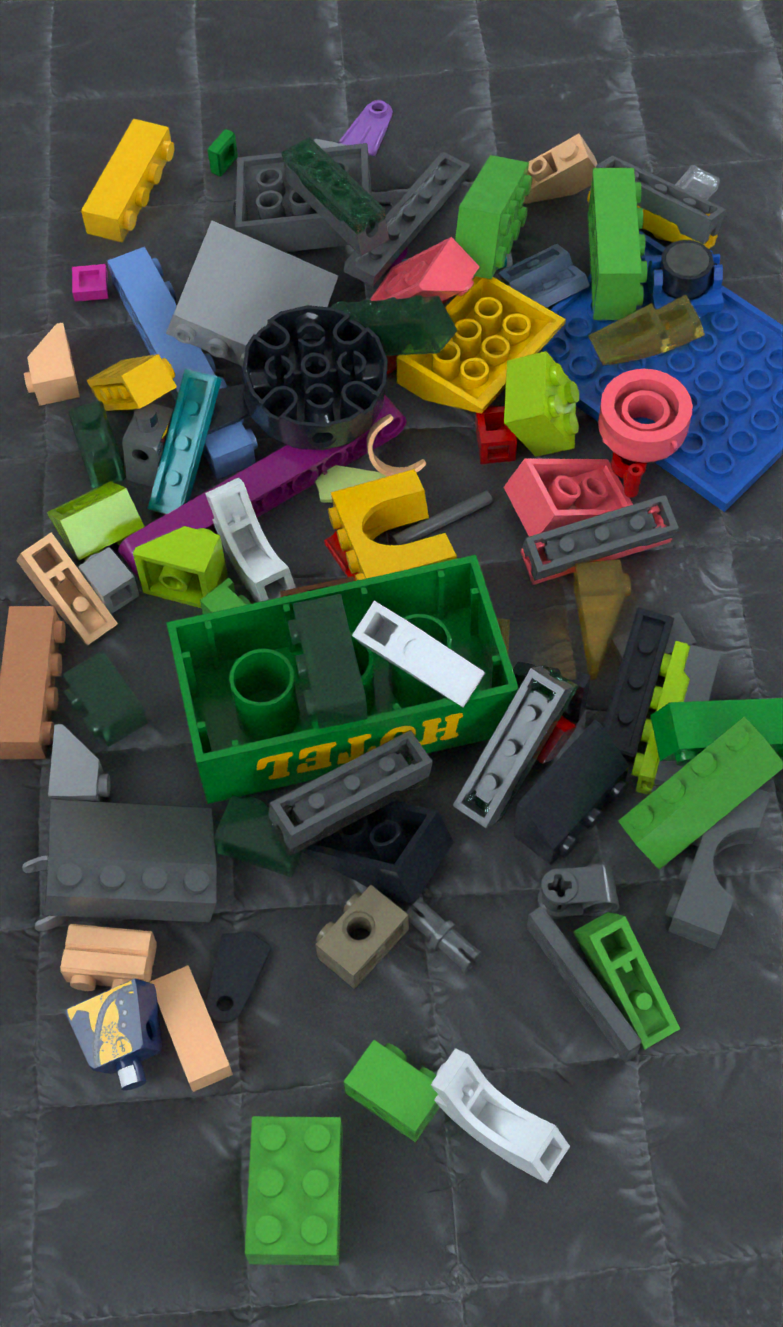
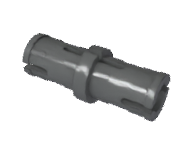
[406,898,482,973]

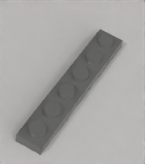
[344,152,470,286]

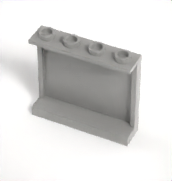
[166,220,338,367]

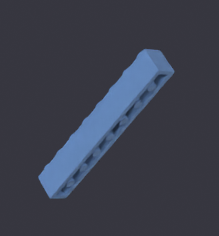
[107,247,258,480]

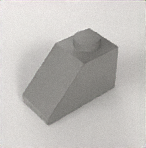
[48,724,111,802]

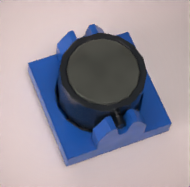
[644,240,724,317]

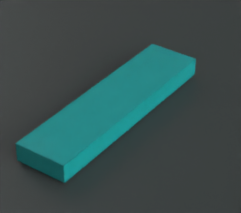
[147,369,222,514]

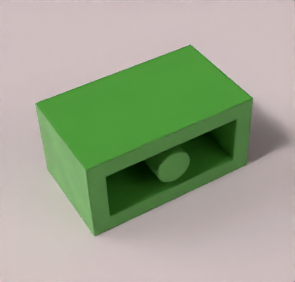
[343,1040,440,1143]

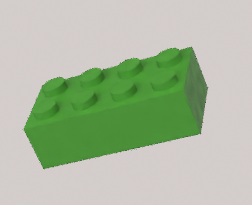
[455,155,532,279]
[588,168,647,320]

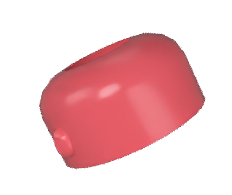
[598,369,693,463]

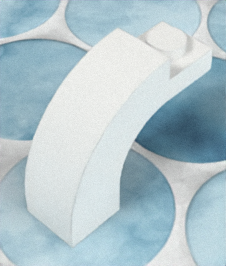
[205,478,296,603]
[431,1048,570,1183]

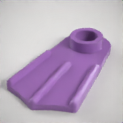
[339,100,393,156]

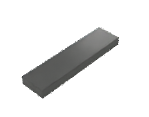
[527,906,641,1063]

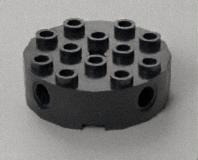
[243,305,388,450]

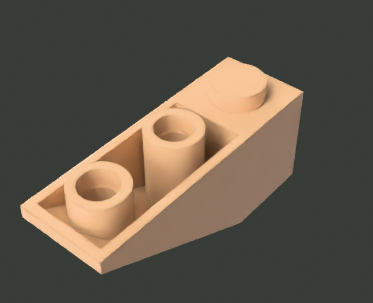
[523,134,597,204]

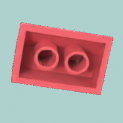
[360,237,480,319]

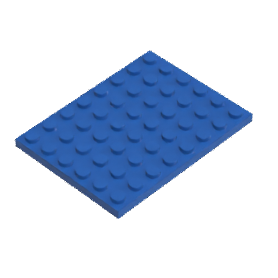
[538,231,783,512]

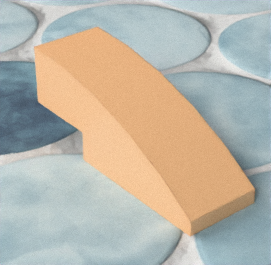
[150,965,233,1092]

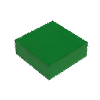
[207,129,238,177]

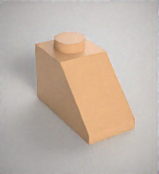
[24,322,80,406]

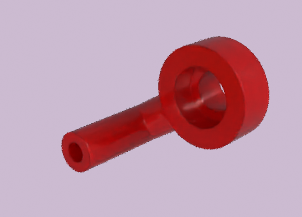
[611,452,648,498]

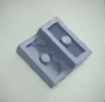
[498,244,590,308]

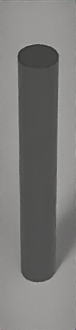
[391,490,493,545]

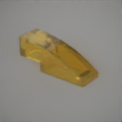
[588,295,705,365]

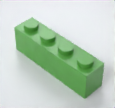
[618,717,783,870]

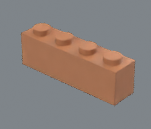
[0,606,66,759]

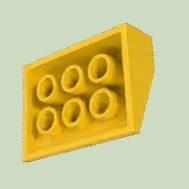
[397,276,566,414]

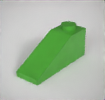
[573,912,680,1049]

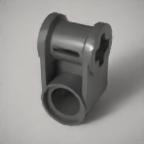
[537,864,619,919]

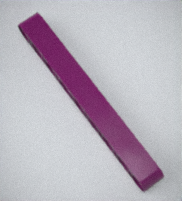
[119,394,407,580]

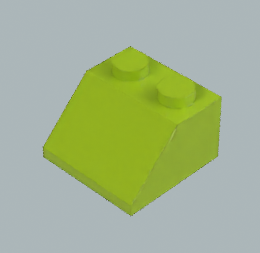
[47,481,145,561]
[133,526,228,609]

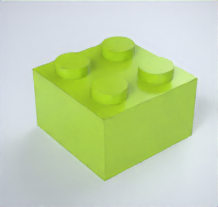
[504,351,579,457]

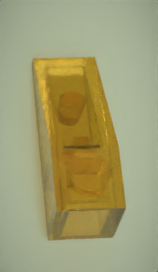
[573,559,631,680]

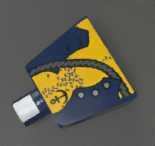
[65,978,163,1091]

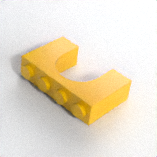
[328,469,457,581]

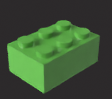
[245,1116,343,1265]

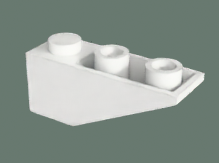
[352,601,485,708]

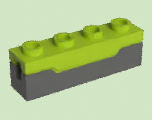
[631,641,721,795]

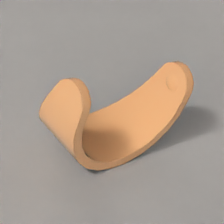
[367,414,427,476]

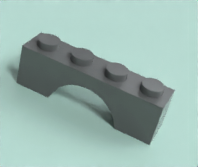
[665,789,771,949]

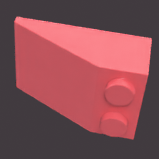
[504,458,633,537]

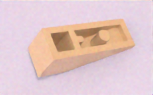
[16,532,118,646]

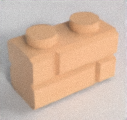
[60,924,157,991]

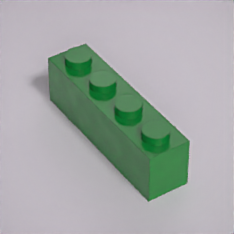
[650,698,783,766]

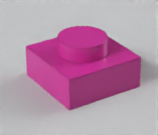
[72,264,108,302]

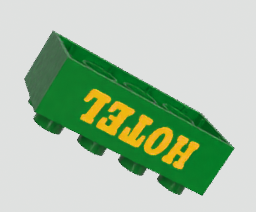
[166,555,519,804]

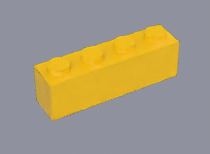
[81,118,175,243]
[87,354,177,411]

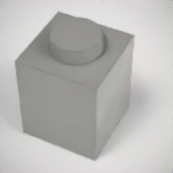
[78,547,139,614]

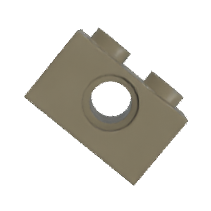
[315,885,409,989]

